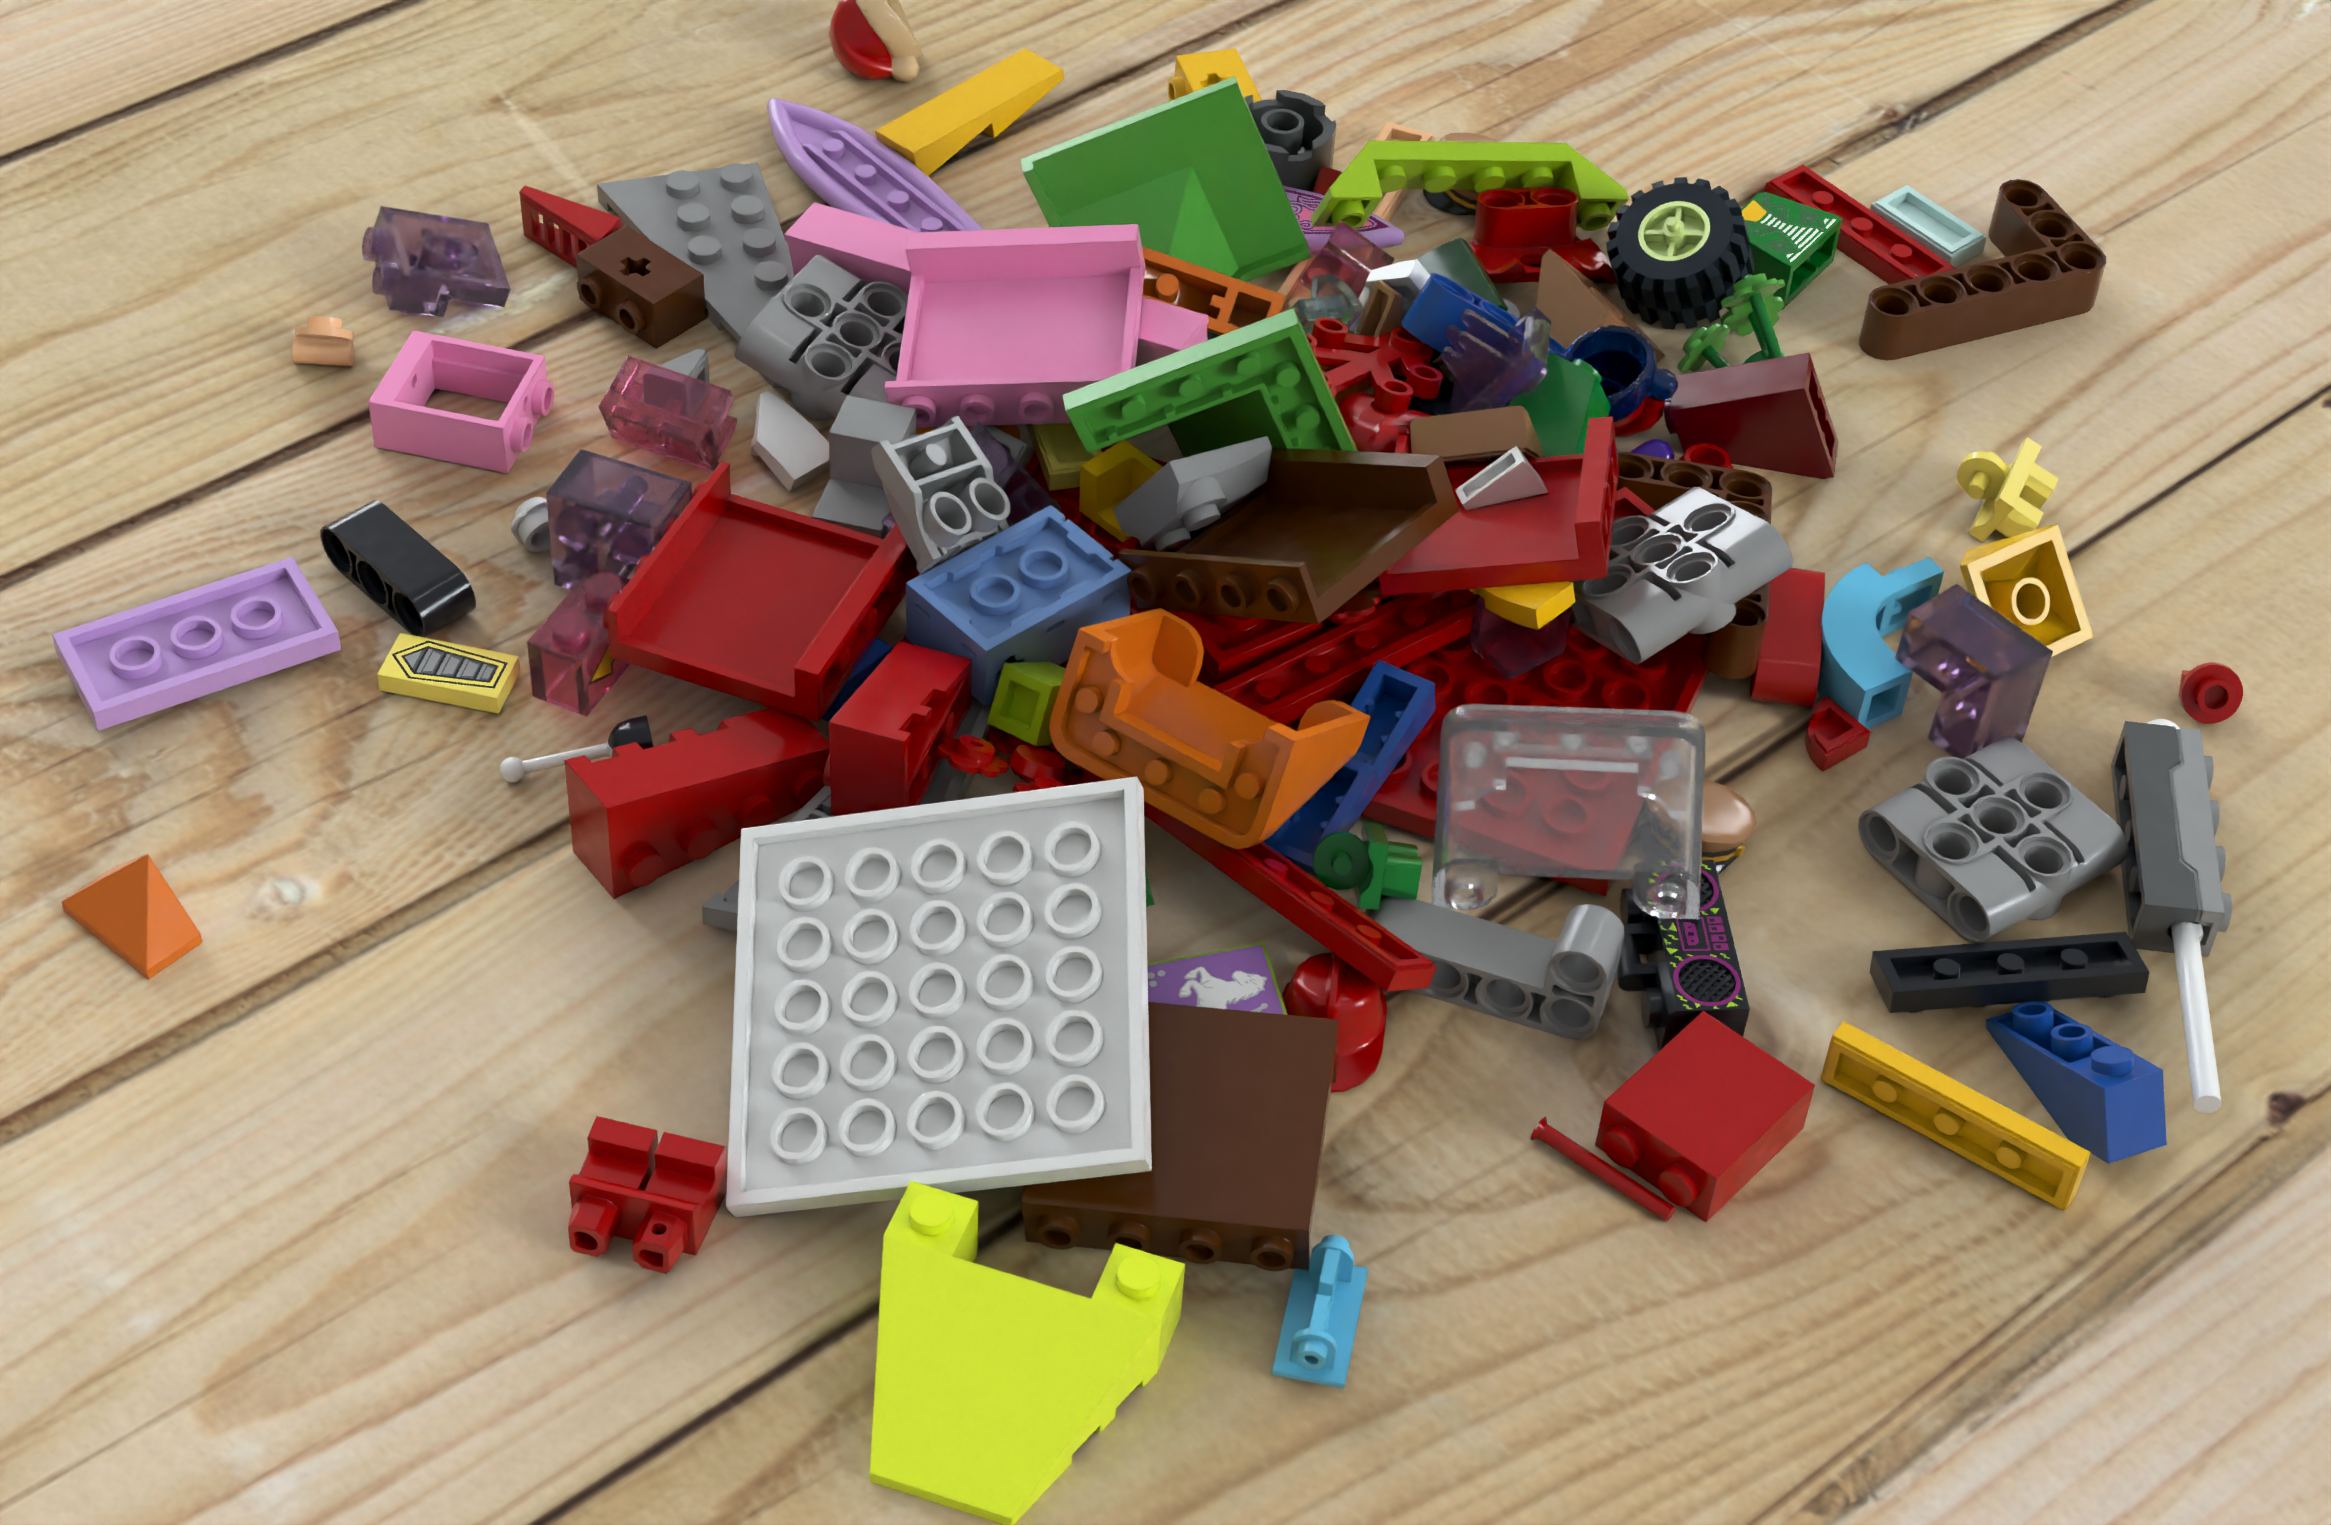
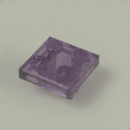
[1441,306,1552,414]

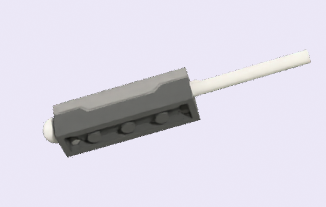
[2111,719,2232,1113]

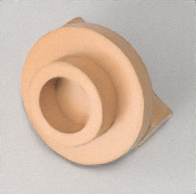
[292,316,354,366]

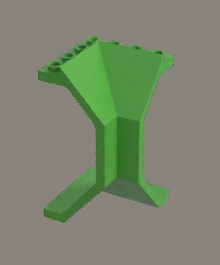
[1020,76,1358,457]

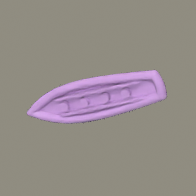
[767,98,984,232]

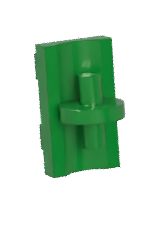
[1312,821,1423,910]

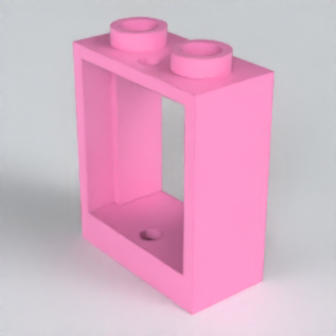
[368,330,554,474]

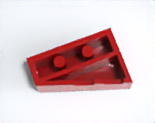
[823,641,972,816]

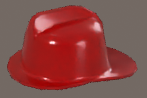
[1281,951,1387,1092]

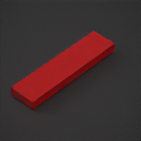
[1764,165,1957,284]

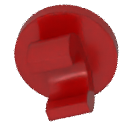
[2179,662,2243,724]

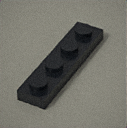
[1869,932,2150,1013]

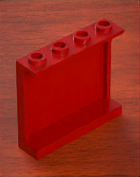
[1379,416,1619,596]
[603,461,920,722]

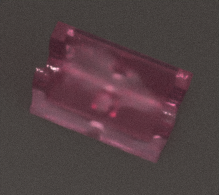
[598,355,737,473]

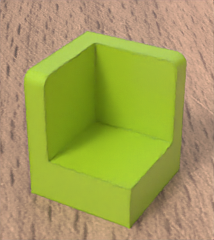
[987,661,1066,746]

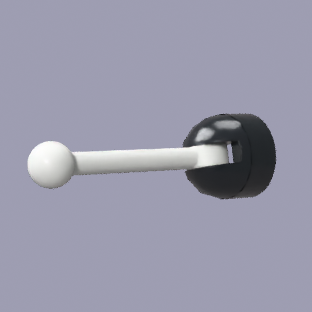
[500,715,654,782]

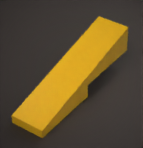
[875,48,1064,177]

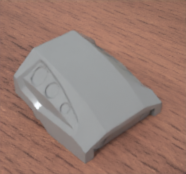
[871,416,1010,574]

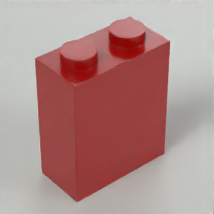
[1595,1011,1815,1222]

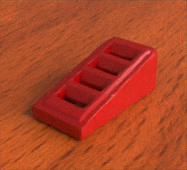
[519,185,622,269]

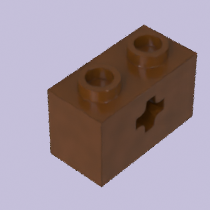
[576,225,706,349]

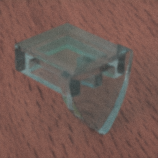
[1291,274,1363,335]

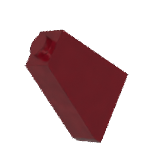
[1664,353,1838,479]

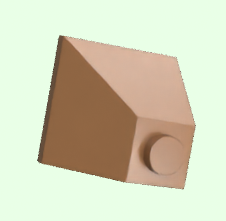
[1533,249,1665,366]

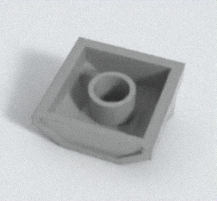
[1113,436,1272,552]

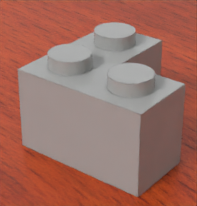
[811,395,920,539]

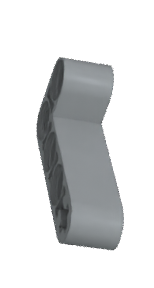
[1364,895,1625,1040]

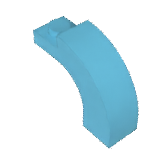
[1817,557,1944,729]

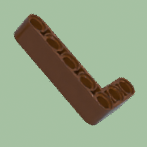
[1859,179,2106,361]
[1617,452,1772,679]

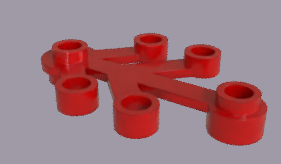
[1305,317,1443,413]

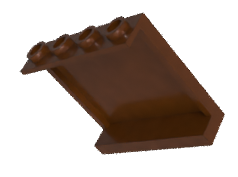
[1118,447,1459,624]
[1021,1002,1339,1271]

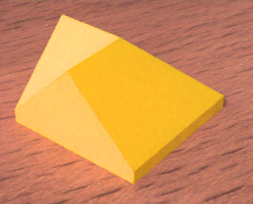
[1959,524,2093,680]

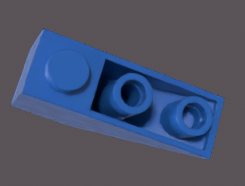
[1986,1001,2167,1164]

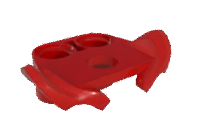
[1468,187,1617,285]

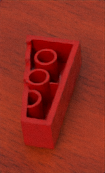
[564,707,830,899]

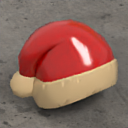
[829,0,923,83]

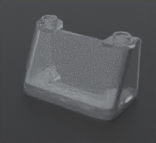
[1432,704,1706,919]

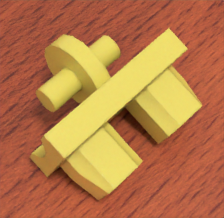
[1957,437,2059,542]

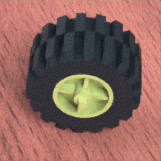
[1606,177,1754,330]

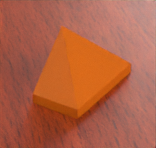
[61,854,203,980]

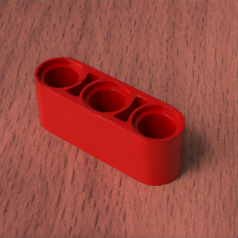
[1750,568,1825,708]

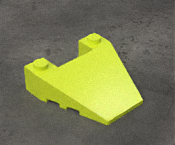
[870,1181,1185,1525]

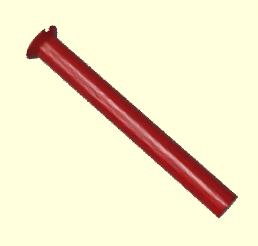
[1530,1117,1676,1222]

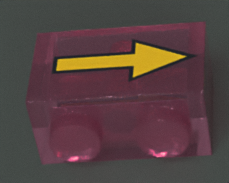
[527,566,630,717]

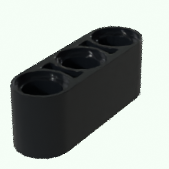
[320,500,476,638]

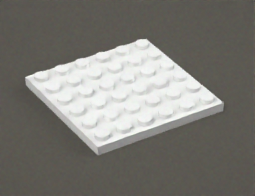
[726,777,1152,1217]

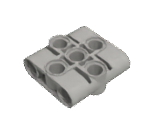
[735,254,908,420]
[1559,487,1793,665]
[1858,736,2128,943]

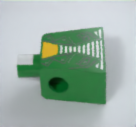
[1741,192,1843,310]

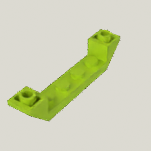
[1311,140,1629,231]

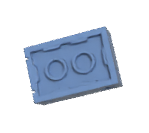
[906,505,1132,706]

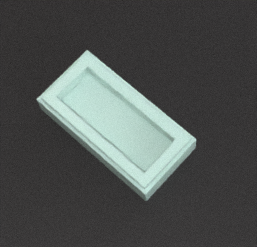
[1870,185,1987,267]

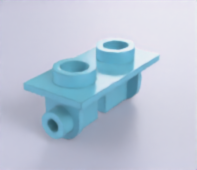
[1272,1235,1368,1389]

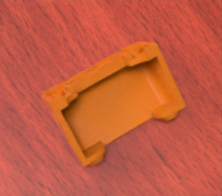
[1049,608,1371,849]

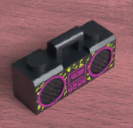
[1617,860,1750,1051]

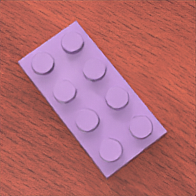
[52,557,341,731]

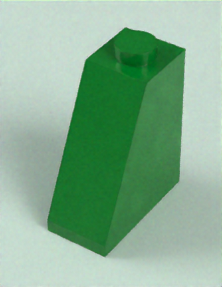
[1508,352,1611,457]

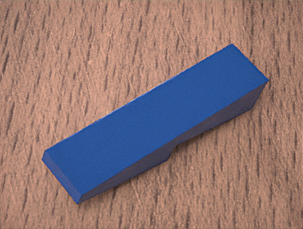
[1263,660,1436,877]

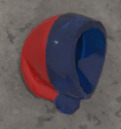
[1563,325,1678,437]

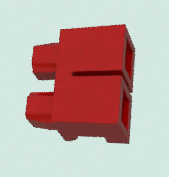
[568,1116,727,1274]

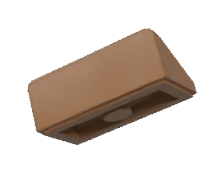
[1410,405,1543,466]

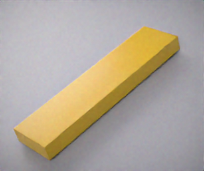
[1820,1021,2091,1211]

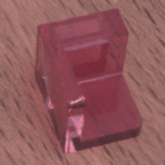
[1300,221,1394,321]
[1469,597,1572,680]

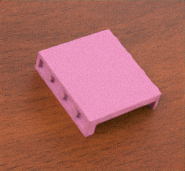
[884,224,1145,428]

